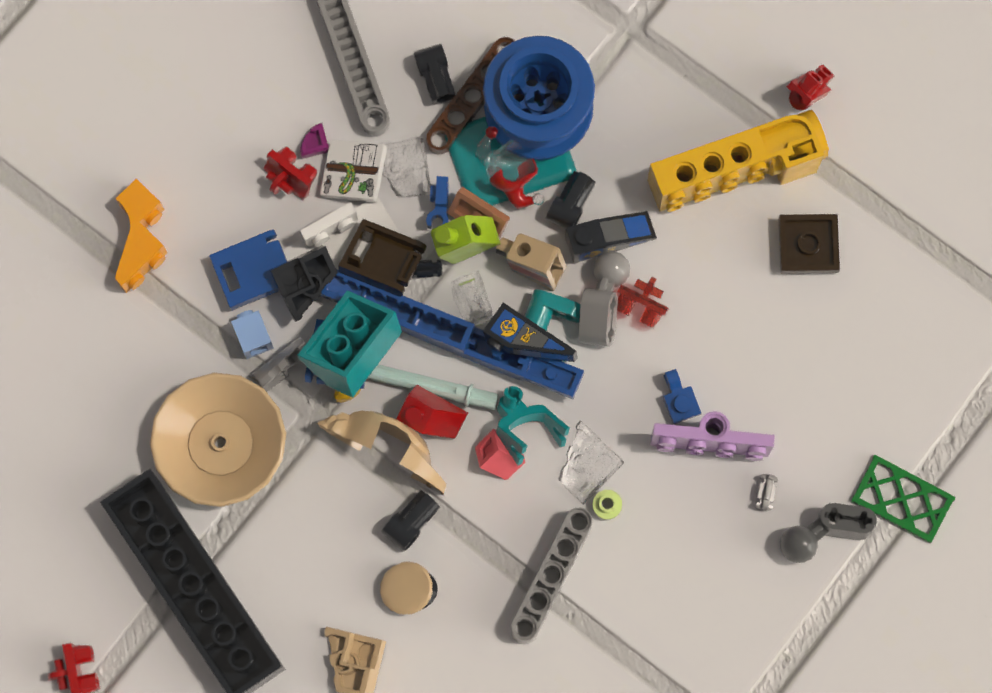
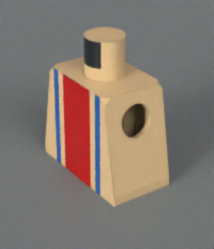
[496,233,567,291]

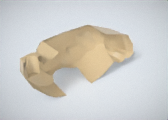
[317,411,447,495]

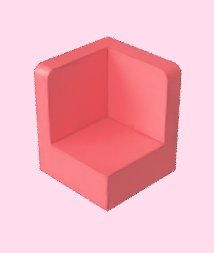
[475,429,525,480]

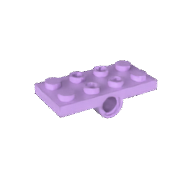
[650,411,775,461]

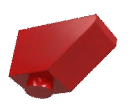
[396,385,468,439]

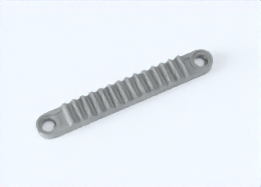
[316,0,390,136]

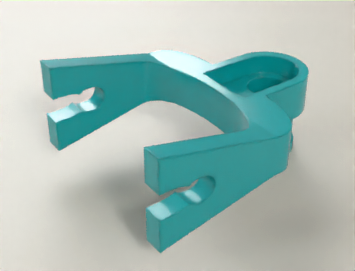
[496,386,570,466]

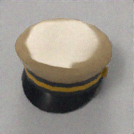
[380,562,438,614]

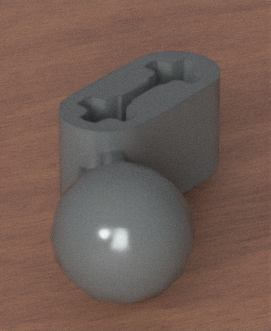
[780,503,877,563]

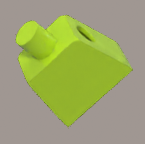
[431,215,501,264]

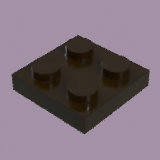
[778,214,840,274]

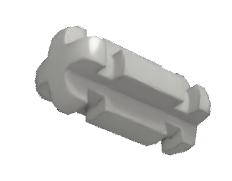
[755,474,778,511]

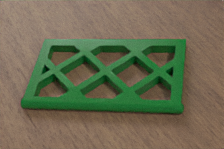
[851,455,956,544]

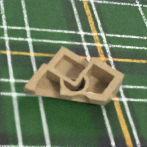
[325,627,386,693]

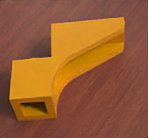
[115,179,168,293]

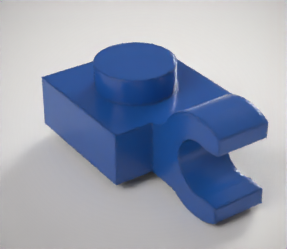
[426,176,449,229]
[663,369,701,425]

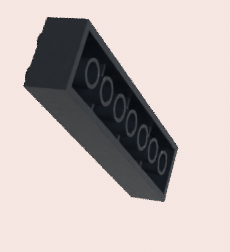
[100,469,286,693]

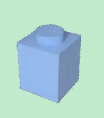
[231,310,274,359]

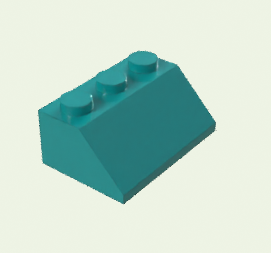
[297,290,402,398]

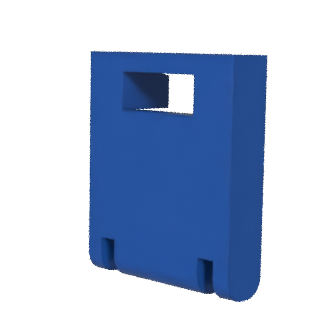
[209,230,287,311]

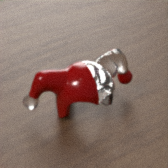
[474,126,544,209]

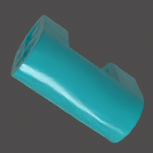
[524,289,581,363]

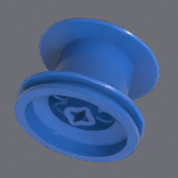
[483,35,595,161]

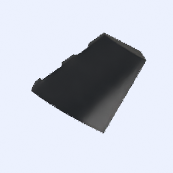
[270,245,338,322]

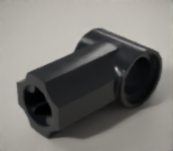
[414,44,456,104]
[545,171,596,229]
[381,490,440,552]

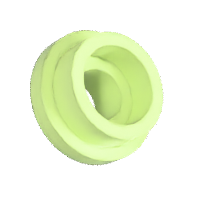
[592,490,622,520]

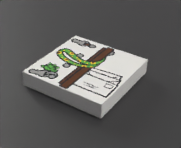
[320,140,387,202]

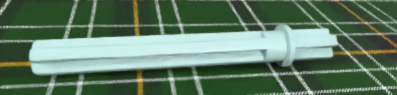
[367,364,499,410]

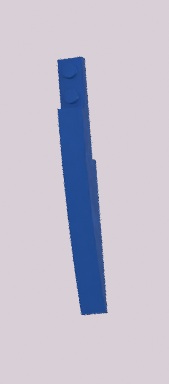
[320,269,584,399]

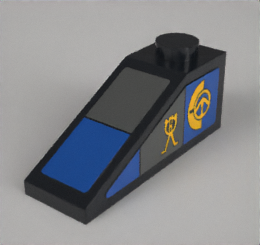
[565,211,657,264]
[483,302,578,362]

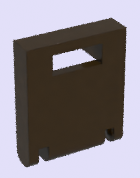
[338,219,427,297]

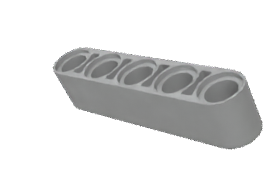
[511,508,592,644]

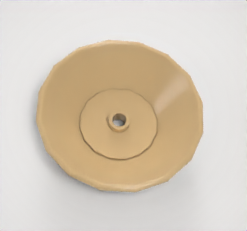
[150,373,286,507]

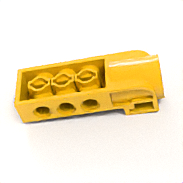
[647,110,829,212]

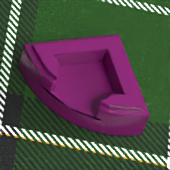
[300,123,329,159]

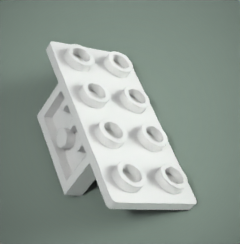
[283,197,400,270]

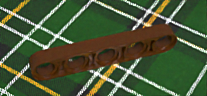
[426,37,515,154]

